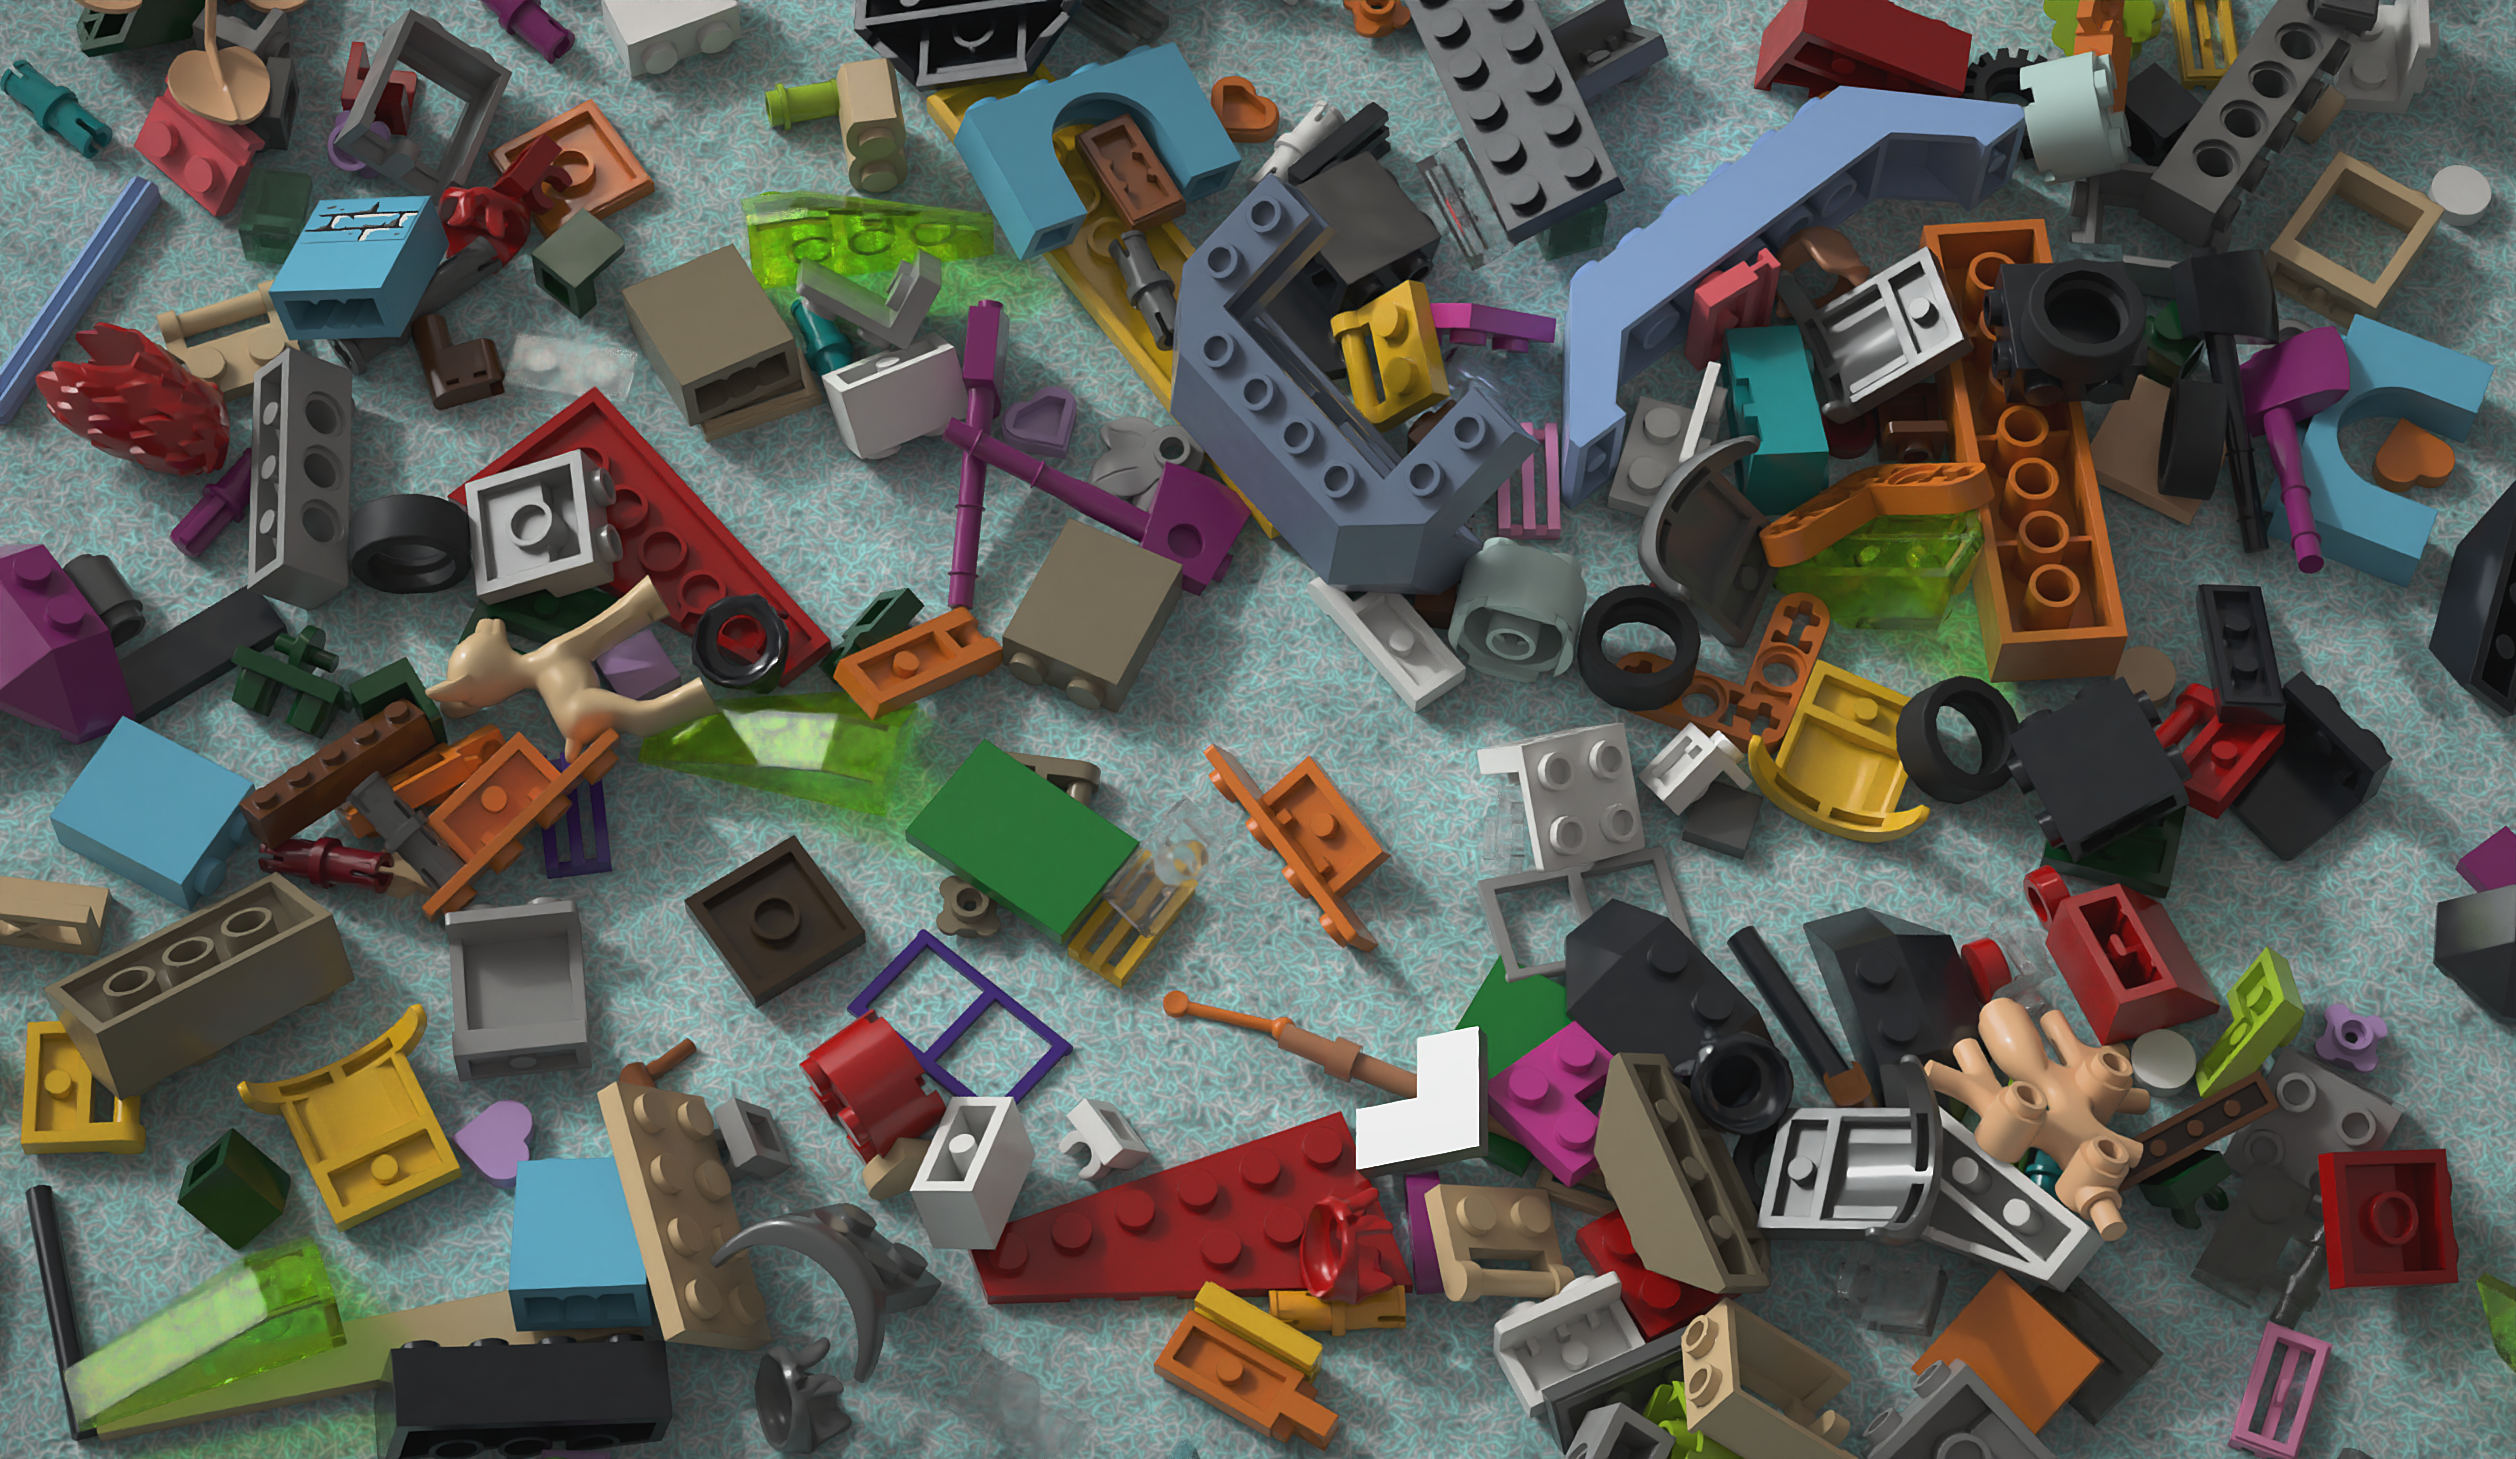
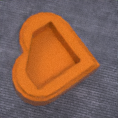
[1211,76,1279,143]
[2372,417,2455,493]

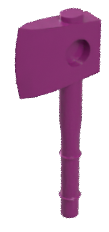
[948,300,1010,610]
[2240,326,2350,574]
[941,417,1252,596]

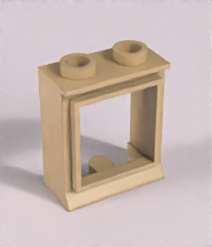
[1681,1297,1859,1459]

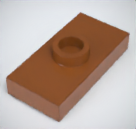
[1075,113,1186,232]

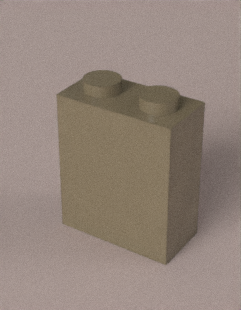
[621,243,802,427]
[1002,517,1183,713]

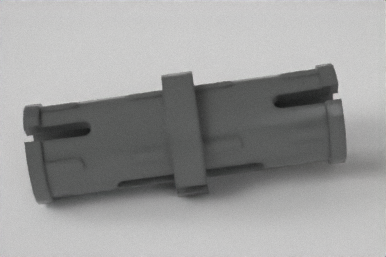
[1108,230,1177,351]
[346,771,466,894]

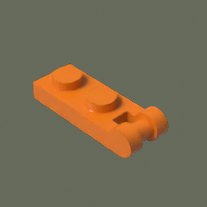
[833,607,1003,720]

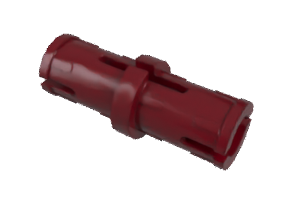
[258,836,394,894]

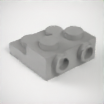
[465,449,623,605]
[1860,1358,2057,1459]

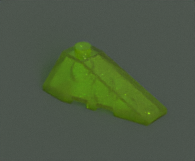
[740,190,994,290]
[638,691,919,817]
[62,1235,347,1432]

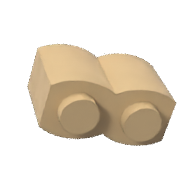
[836,58,908,193]

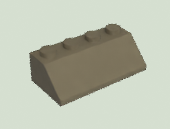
[43,872,355,1100]

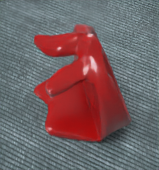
[438,187,531,274]
[1299,1188,1396,1305]

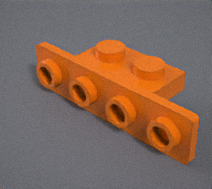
[421,727,620,923]
[1203,744,1391,953]

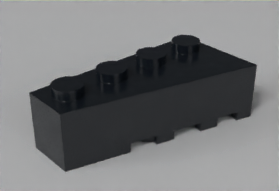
[373,1334,673,1459]

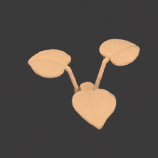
[74,0,309,125]

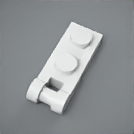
[1307,577,1466,713]

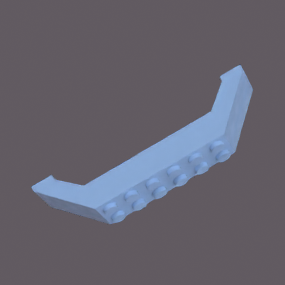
[1560,86,2026,510]

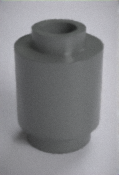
[63,554,146,648]

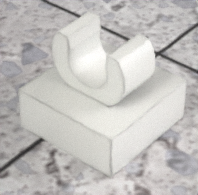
[1058,1098,1151,1182]

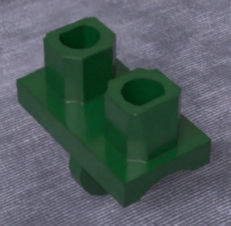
[231,625,354,739]

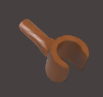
[619,1038,697,1089]

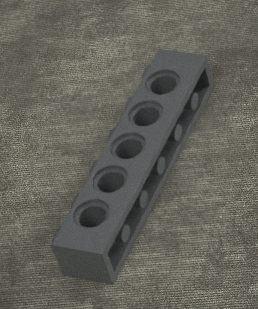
[2137,0,2366,248]

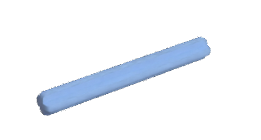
[0,176,161,425]

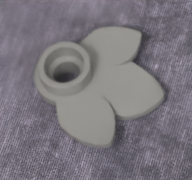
[1087,416,1205,512]

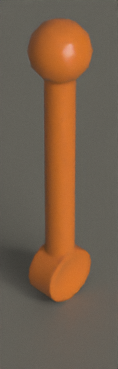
[1163,990,1296,1041]

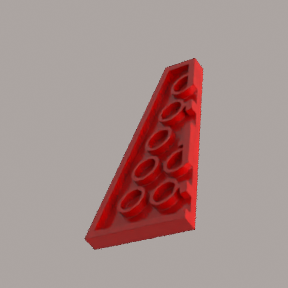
[447,386,832,688]
[967,1111,1414,1304]

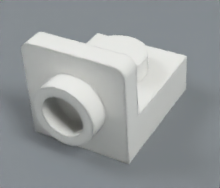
[1637,722,1753,816]

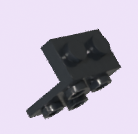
[2228,671,2393,861]

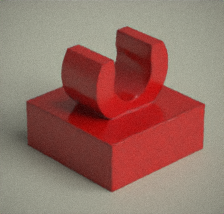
[491,133,573,216]

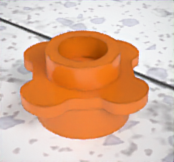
[1343,0,1411,38]

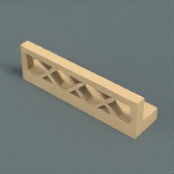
[0,876,112,956]

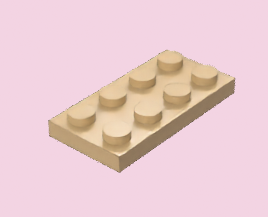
[597,1081,773,1351]

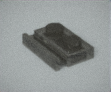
[2031,1276,2164,1427]

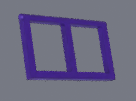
[847,929,1073,1105]

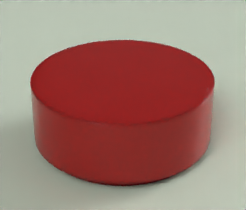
[2023,864,2071,931]
[1961,937,2013,1006]

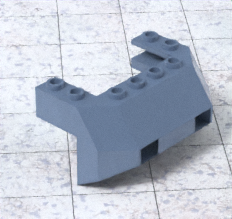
[1170,172,1541,595]

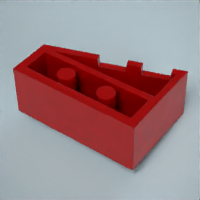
[1754,0,1973,98]

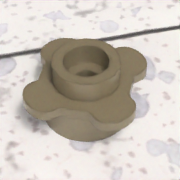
[936,875,1001,938]

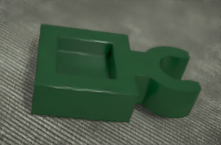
[818,588,925,684]

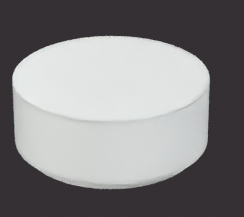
[2428,165,2492,226]
[2130,1029,2197,1098]

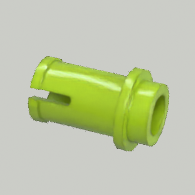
[764,78,840,131]

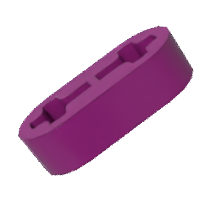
[1403,1170,1445,1295]

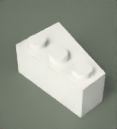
[1918,1107,2105,1293]

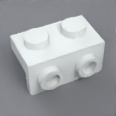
[1493,1271,1646,1419]

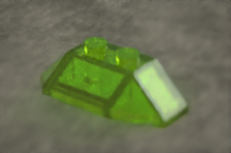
[1772,508,1985,630]

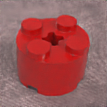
[799,1009,947,1166]

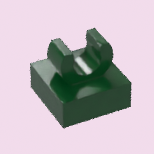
[2138,1149,2232,1230]

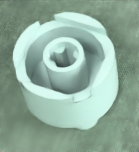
[2020,51,2131,186]
[1448,537,1587,683]

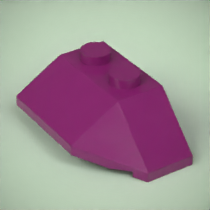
[0,544,135,745]

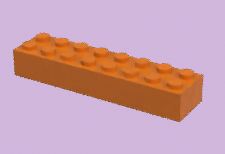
[1918,218,2128,683]

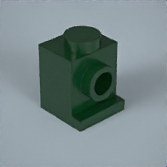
[2142,300,2206,389]

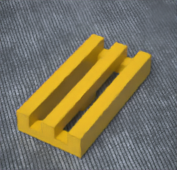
[2168,0,2239,90]
[1068,851,1195,989]
[1194,1281,1323,1385]

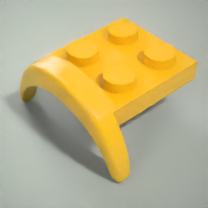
[1748,659,1931,843]
[237,1004,462,1233]

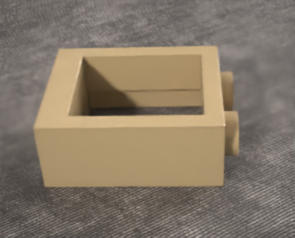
[2266,150,2445,330]

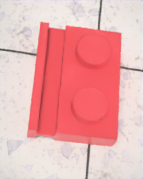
[133,74,266,216]
[1684,248,1781,372]

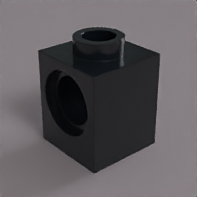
[2125,62,2203,167]

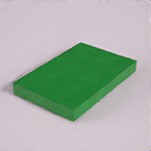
[905,739,1140,946]
[1454,954,1572,1178]

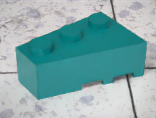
[1719,325,1829,516]

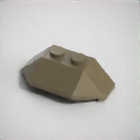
[1594,1052,1771,1294]

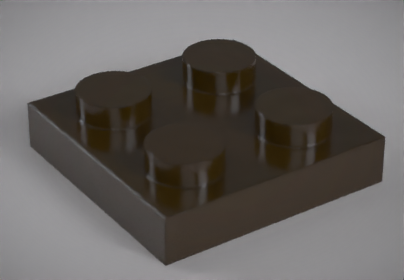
[684,835,866,1009]

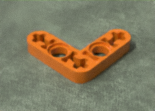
[1759,462,1995,567]
[1615,592,1830,755]

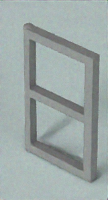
[1477,846,1696,983]

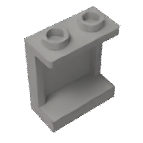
[445,897,592,1081]

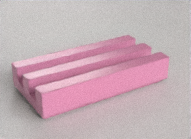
[1496,422,1561,540]
[2227,1321,2333,1459]

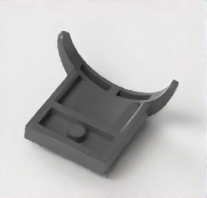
[1776,246,1975,425]
[1638,435,1780,648]
[1756,1054,1943,1246]
[710,1203,942,1383]

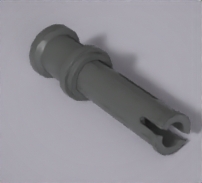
[327,236,503,377]

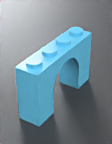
[953,42,1242,262]
[2262,314,2495,588]

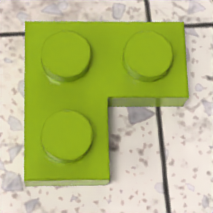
[2194,946,2305,1099]

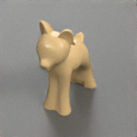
[425,575,721,764]

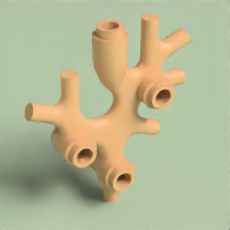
[1924,998,2150,1241]

